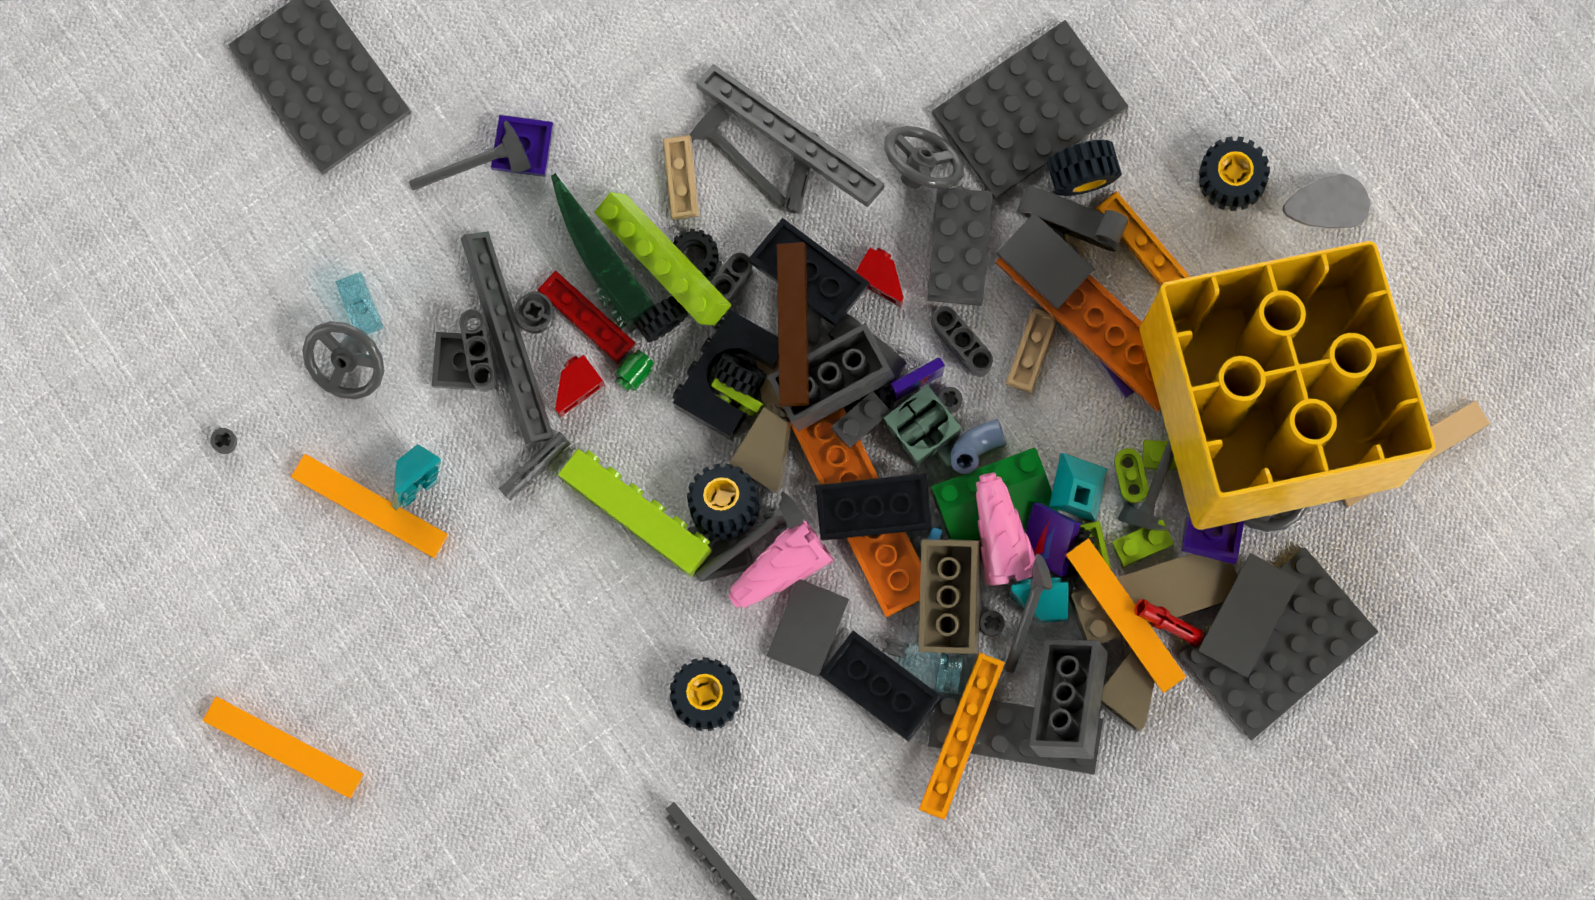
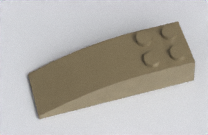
[1068,554,1237,644]

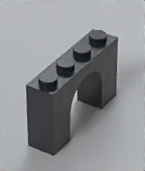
[672,310,779,441]

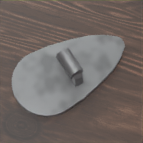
[1283,174,1370,229]

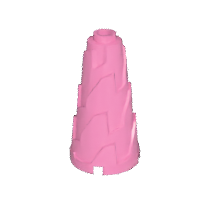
[976,473,1035,585]
[728,520,834,609]

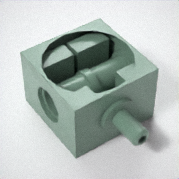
[883,384,961,468]

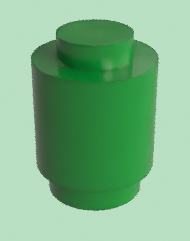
[614,350,654,392]

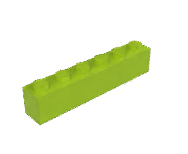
[594,192,732,325]
[558,448,712,578]

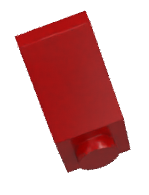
[855,247,904,307]
[555,355,605,418]

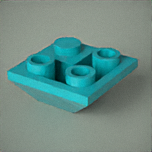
[392,444,441,510]
[1049,453,1108,522]
[1008,578,1068,623]

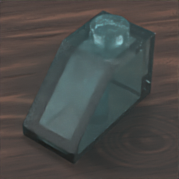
[335,272,384,335]

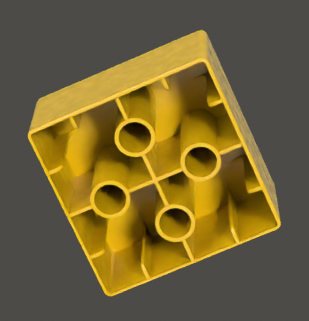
[1140,241,1436,530]

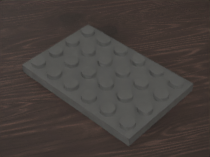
[228,0,411,175]
[932,20,1129,199]
[1178,547,1378,740]

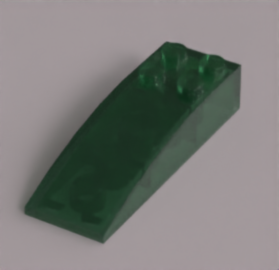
[551,173,654,333]

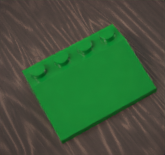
[930,447,1058,547]

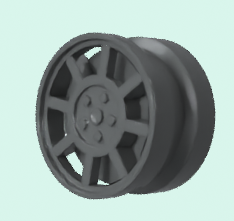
[515,292,555,334]

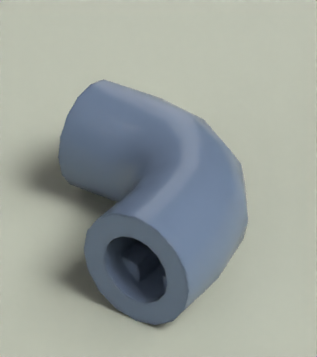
[950,419,1006,474]

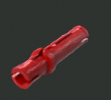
[1134,599,1204,646]

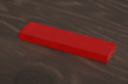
[537,270,637,364]

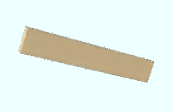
[1343,400,1490,508]

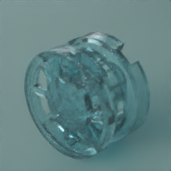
[935,653,963,695]

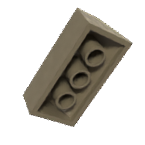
[919,539,981,654]

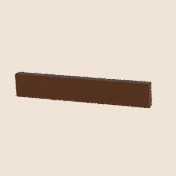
[777,242,809,407]

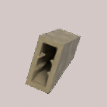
[729,404,791,493]
[1101,650,1155,733]

